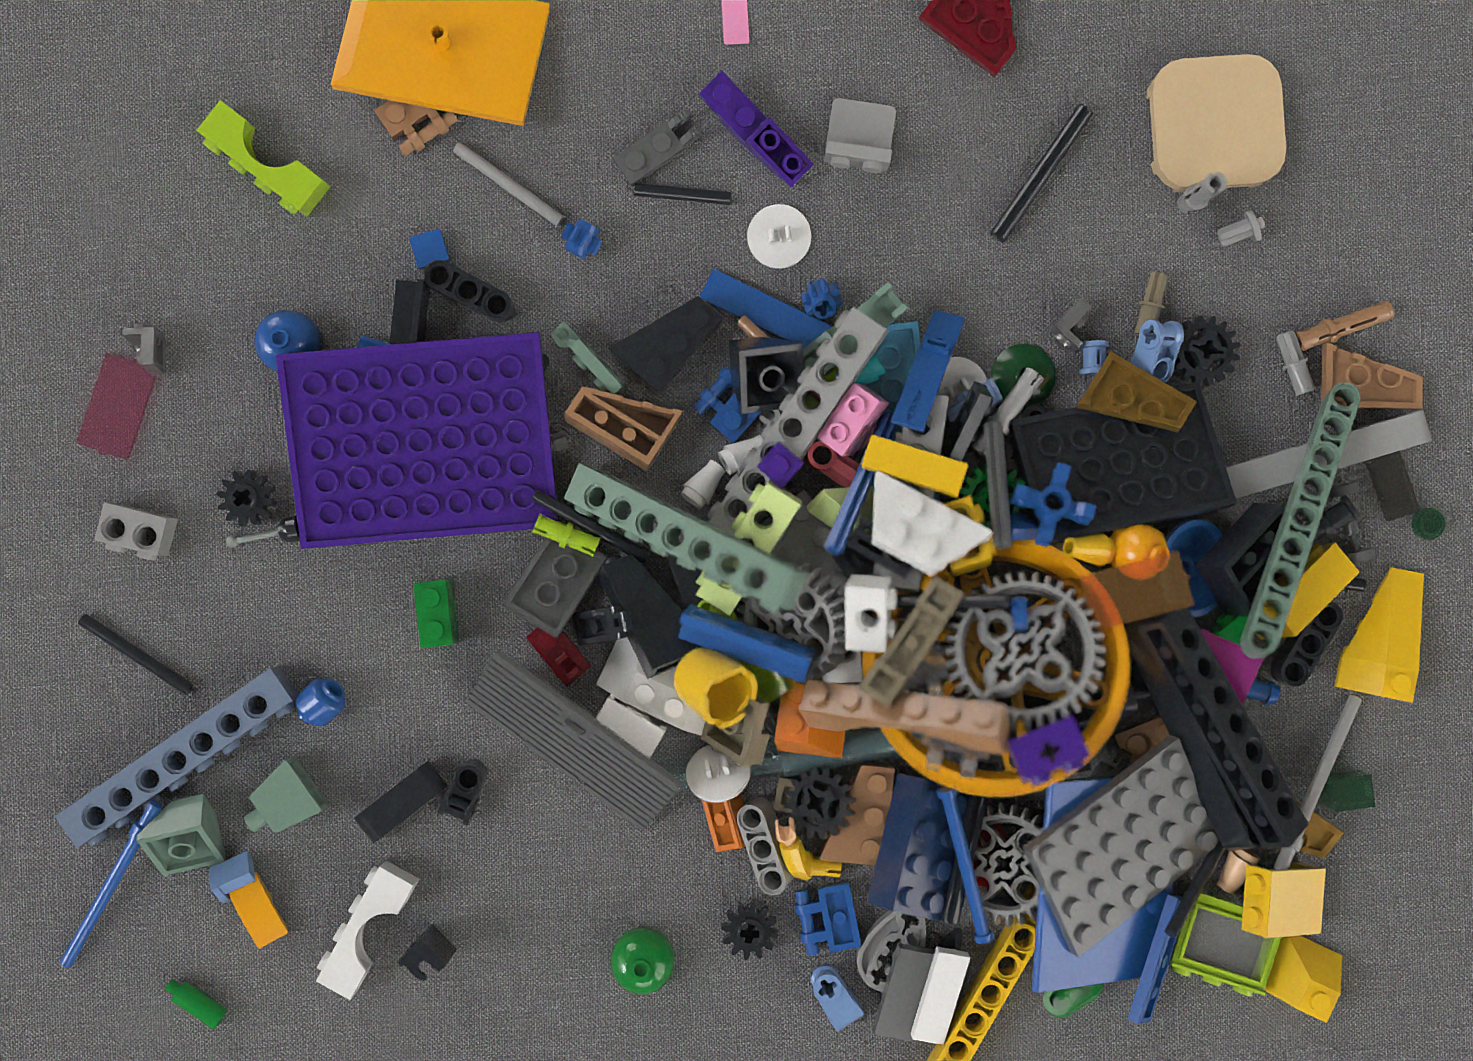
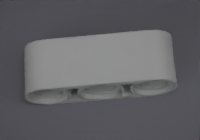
[737,797,794,895]

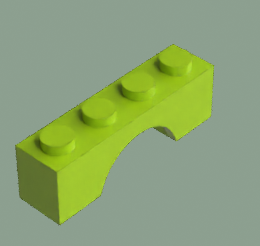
[196,100,330,217]

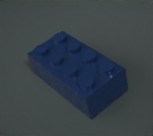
[867,773,970,921]

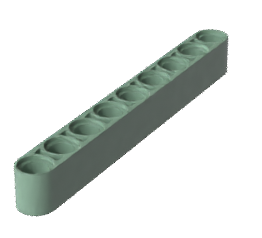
[1240,382,1361,659]

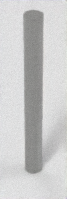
[453,142,565,227]

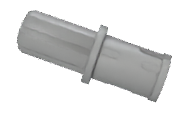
[1276,330,1316,396]

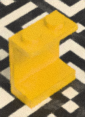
[1241,862,1326,938]

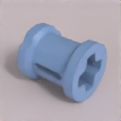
[1080,340,1109,376]

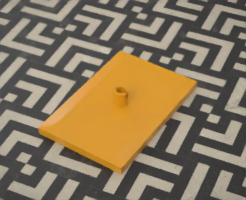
[331,0,551,126]

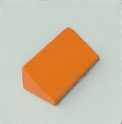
[701,793,745,852]

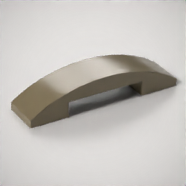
[859,576,964,707]

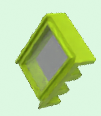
[1169,884,1281,997]

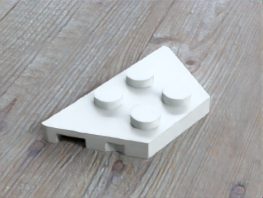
[872,471,993,576]

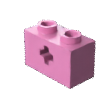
[817,383,889,457]

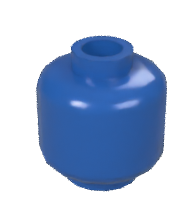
[296,678,345,726]

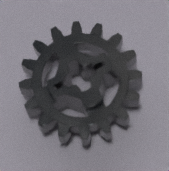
[1174,315,1241,386]
[784,767,857,839]

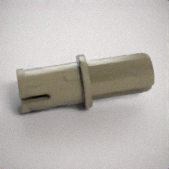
[1134,272,1168,335]

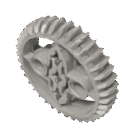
[944,572,1106,731]

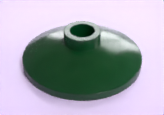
[991,344,1055,408]

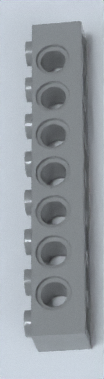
[707,307,889,542]

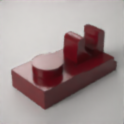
[526,627,592,686]

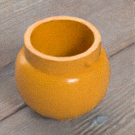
[1110,524,1170,581]

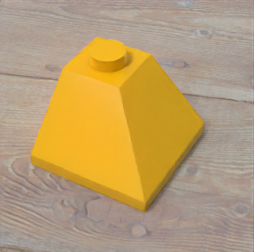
[1265,935,1342,1023]

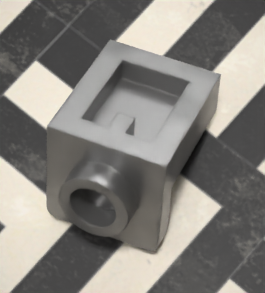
[1050,298,1092,352]
[123,324,166,375]

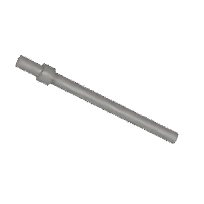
[1273,695,1362,870]

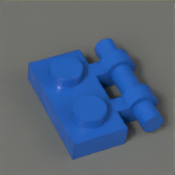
[693,365,761,443]
[794,881,862,956]

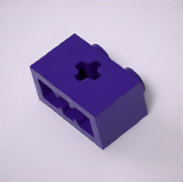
[1006,716,1090,787]

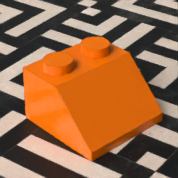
[774,678,846,759]

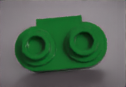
[1043,983,1104,1018]

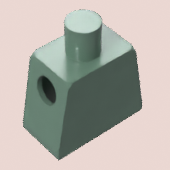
[244,756,330,834]

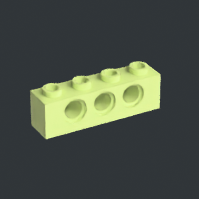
[696,480,802,616]

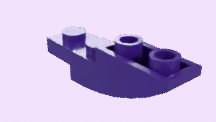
[697,70,814,188]

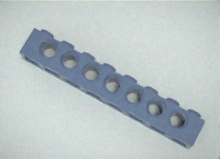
[55,666,299,849]

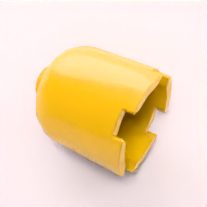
[674,647,758,729]

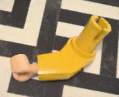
[775,817,842,881]

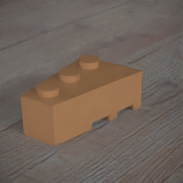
[565,386,683,472]
[818,760,895,866]

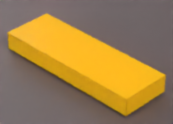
[861,435,968,498]

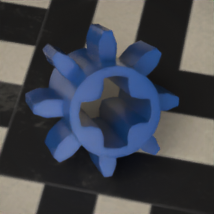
[561,219,602,260]
[801,278,843,320]

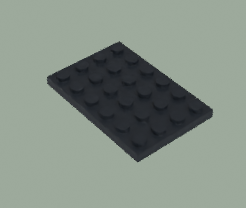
[1009,381,1237,546]

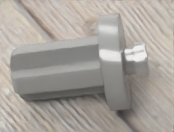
[1217,210,1265,247]

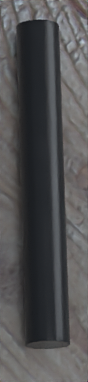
[634,183,731,205]

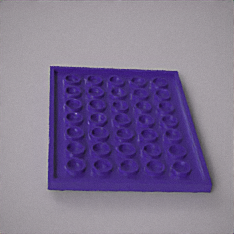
[275,332,560,549]

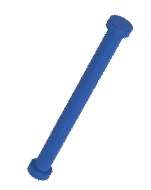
[937,786,995,944]

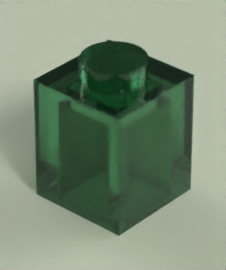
[1320,770,1376,812]

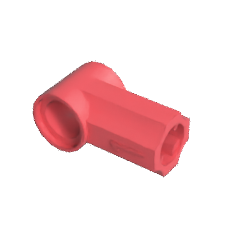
[806,441,860,488]

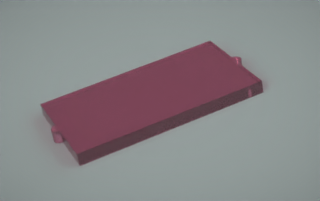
[76,353,157,460]

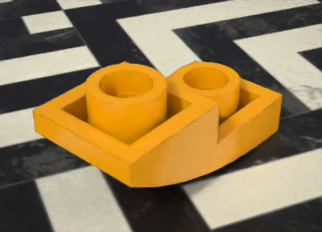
[228,872,288,949]

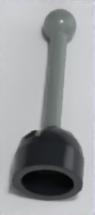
[226,515,300,548]

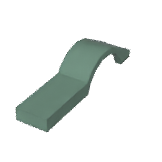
[803,281,910,375]

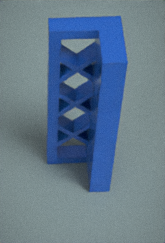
[678,604,815,683]

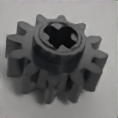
[216,470,277,527]
[721,900,778,960]

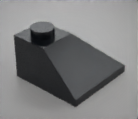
[729,337,803,414]

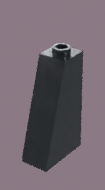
[598,554,703,679]

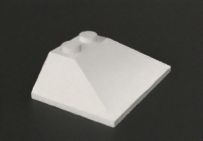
[596,638,748,735]

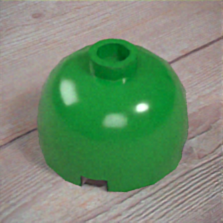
[610,927,675,995]

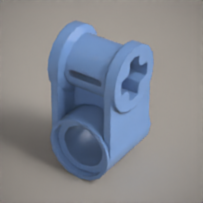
[1130,320,1184,383]
[811,964,865,1032]

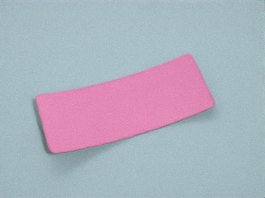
[721,0,750,45]

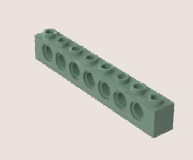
[564,463,808,613]

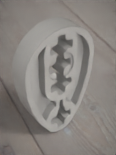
[856,910,926,992]

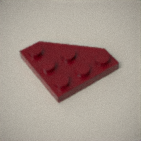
[918,0,1016,78]

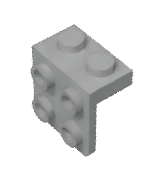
[823,98,896,173]

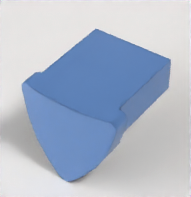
[209,851,255,903]

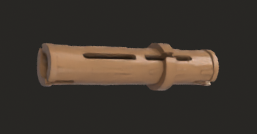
[1295,300,1394,352]

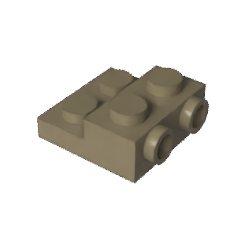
[701,696,770,768]

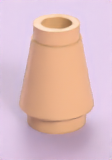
[1216,849,1260,895]

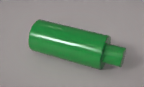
[164,979,229,1030]

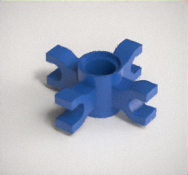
[1010,463,1096,547]

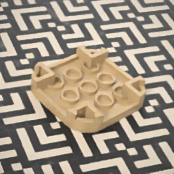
[1146,54,1286,193]

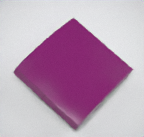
[1200,629,1264,705]

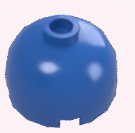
[254,310,322,373]

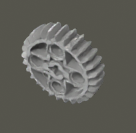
[737,561,849,683]
[963,803,1044,927]

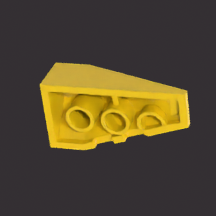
[1334,567,1424,703]

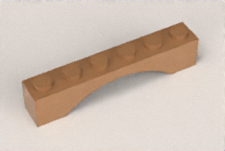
[799,680,1011,754]

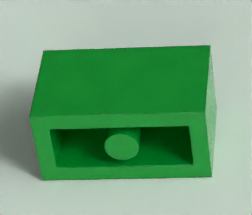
[413,579,459,648]

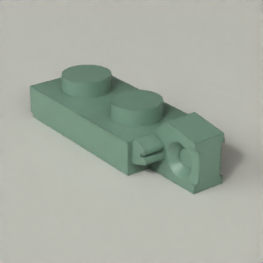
[550,321,626,395]

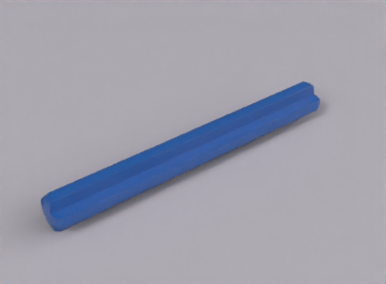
[824,412,897,556]

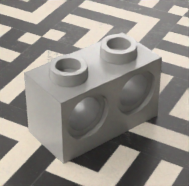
[94,502,178,561]

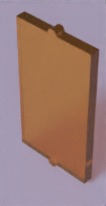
[1079,551,1194,631]

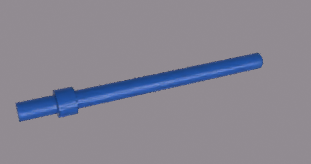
[60,800,162,968]

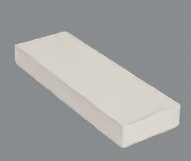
[911,947,970,1045]

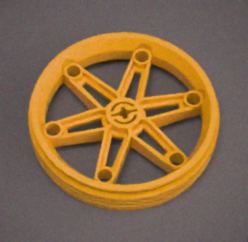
[862,535,1131,797]

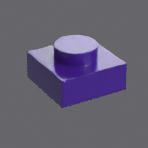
[756,441,805,489]

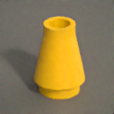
[1063,533,1115,566]

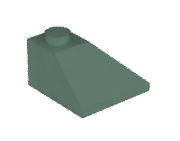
[136,794,226,876]

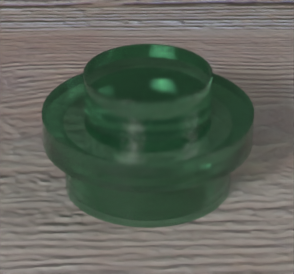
[1411,508,1446,540]

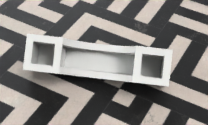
[316,860,419,1000]

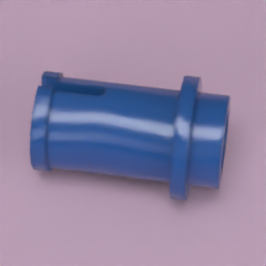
[1246,680,1280,706]

